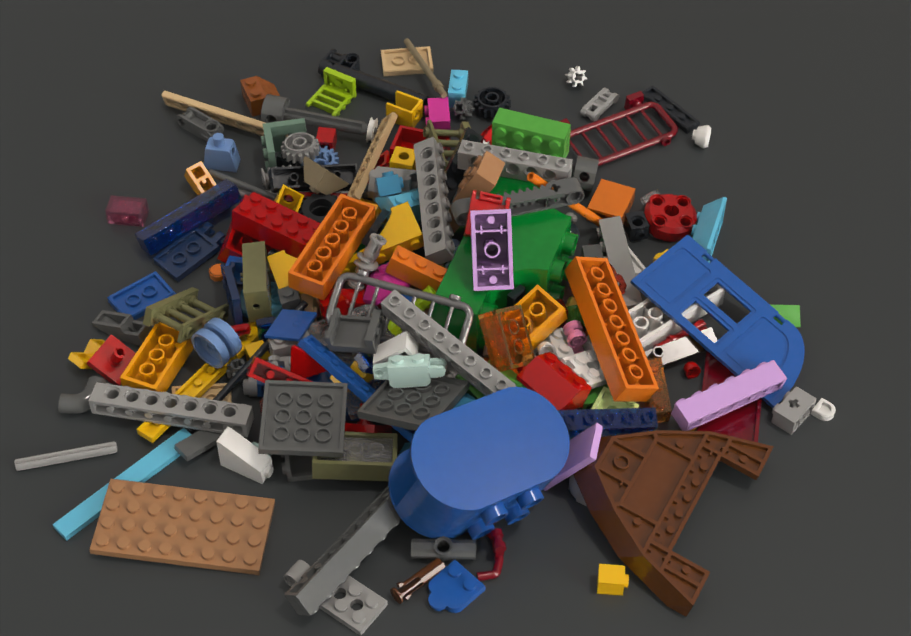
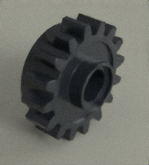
[473,87,511,119]

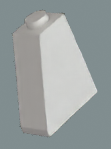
[216,427,274,484]

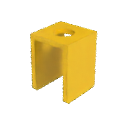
[386,90,423,128]
[390,146,416,170]
[274,184,304,212]

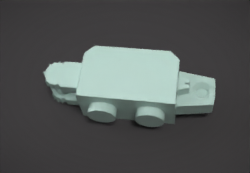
[373,353,447,388]

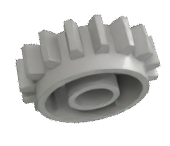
[280,132,320,164]

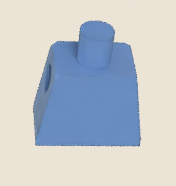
[204,133,241,172]

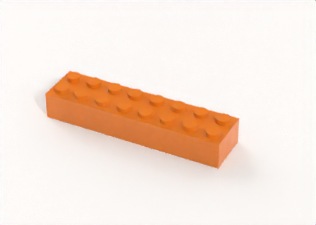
[564,256,659,402]

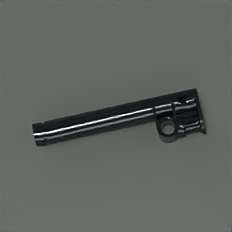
[318,48,429,112]

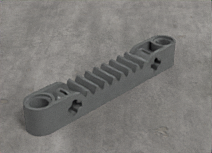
[450,177,585,226]

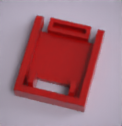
[463,190,511,237]

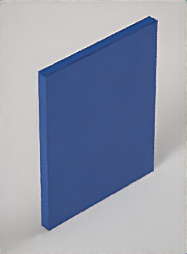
[264,309,317,341]

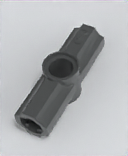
[411,536,476,562]

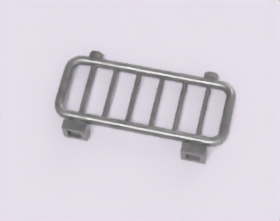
[326,269,474,369]

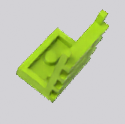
[306,67,357,116]

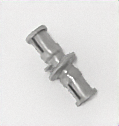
[348,233,387,291]

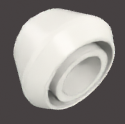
[692,125,711,149]

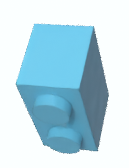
[448,70,468,108]

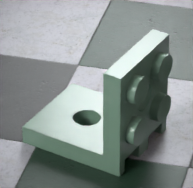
[261,118,306,172]

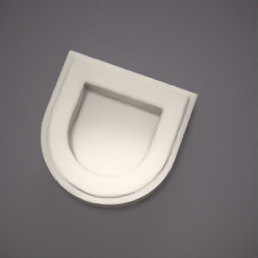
[811,398,836,421]

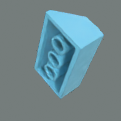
[375,188,454,220]
[691,197,727,263]

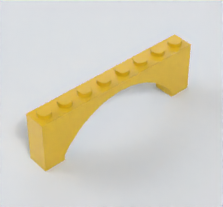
[267,201,424,295]

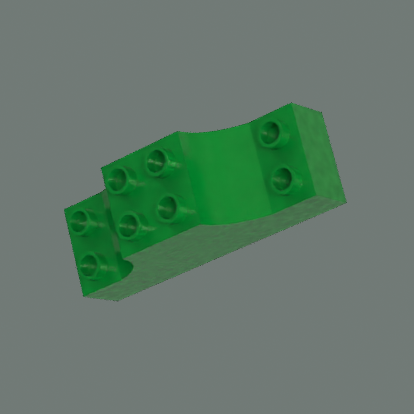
[432,176,578,356]

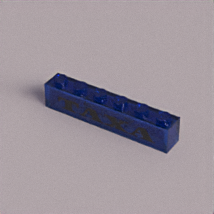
[135,179,242,256]

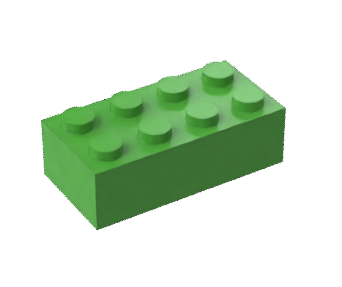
[492,108,571,158]

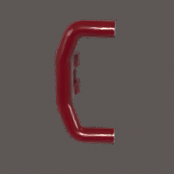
[466,528,506,581]

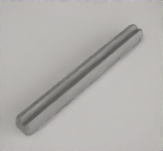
[14,441,118,471]

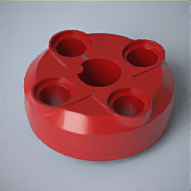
[644,194,697,242]

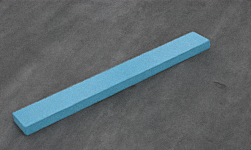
[52,428,192,541]

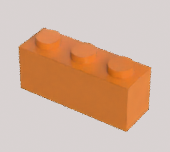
[385,245,448,292]

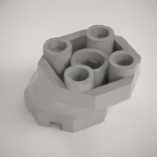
[367,166,418,203]

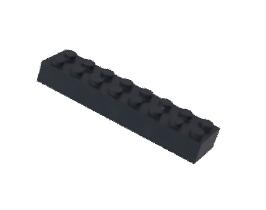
[268,163,358,193]

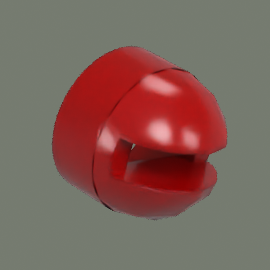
[683,362,701,379]

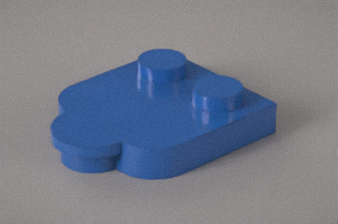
[428,560,485,613]

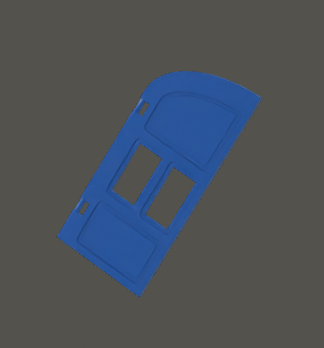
[630,234,805,408]

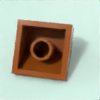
[240,76,280,117]

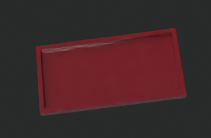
[697,351,762,442]

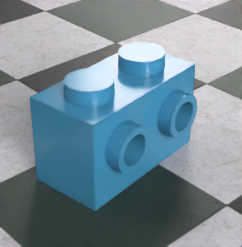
[375,171,404,197]

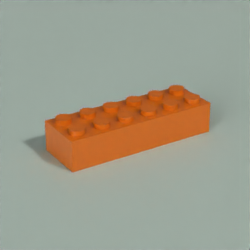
[288,194,375,301]

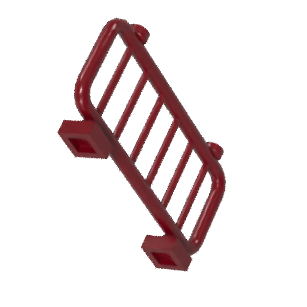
[559,91,678,174]

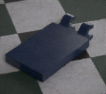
[153,222,225,282]
[220,262,243,325]

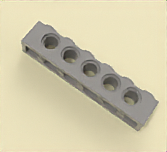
[458,140,573,182]

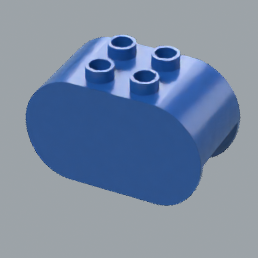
[388,387,570,540]

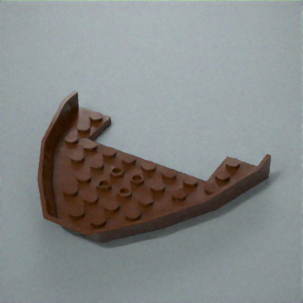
[573,430,774,616]

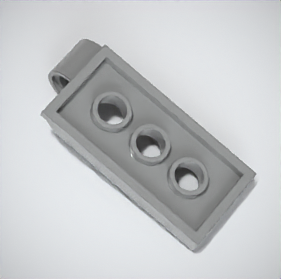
[283,560,388,636]

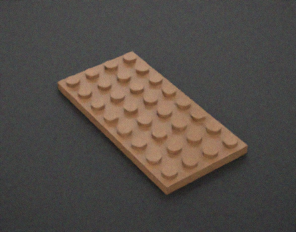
[89,479,275,575]

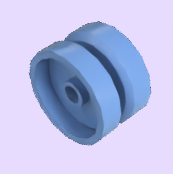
[191,317,242,369]

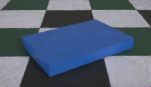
[107,271,176,320]

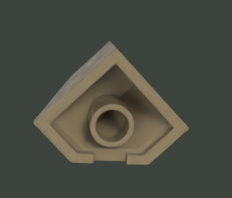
[303,156,349,195]

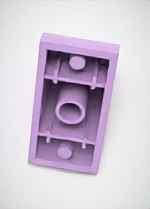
[470,209,514,291]

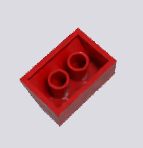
[516,352,592,414]

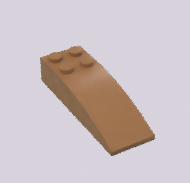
[449,150,505,233]

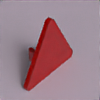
[290,345,327,378]

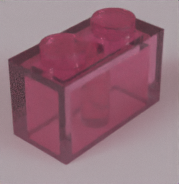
[106,195,149,227]

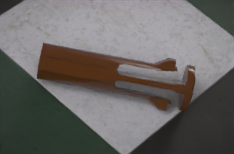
[390,558,446,604]

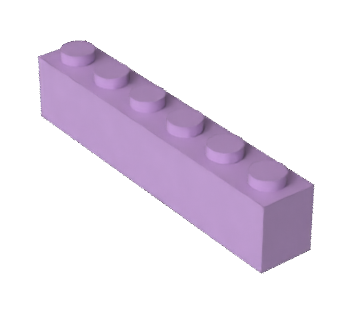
[671,360,787,431]

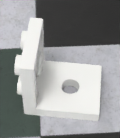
[560,349,607,410]

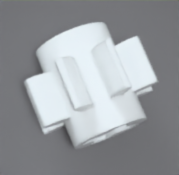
[565,66,587,87]

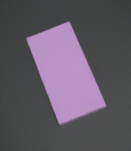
[543,423,603,491]

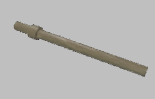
[404,38,448,98]

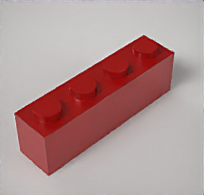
[246,356,314,383]

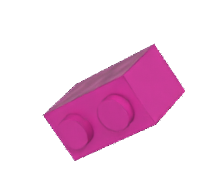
[424,97,450,130]

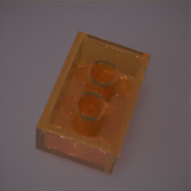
[478,304,535,372]

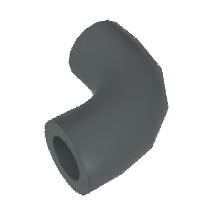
[58,376,107,414]

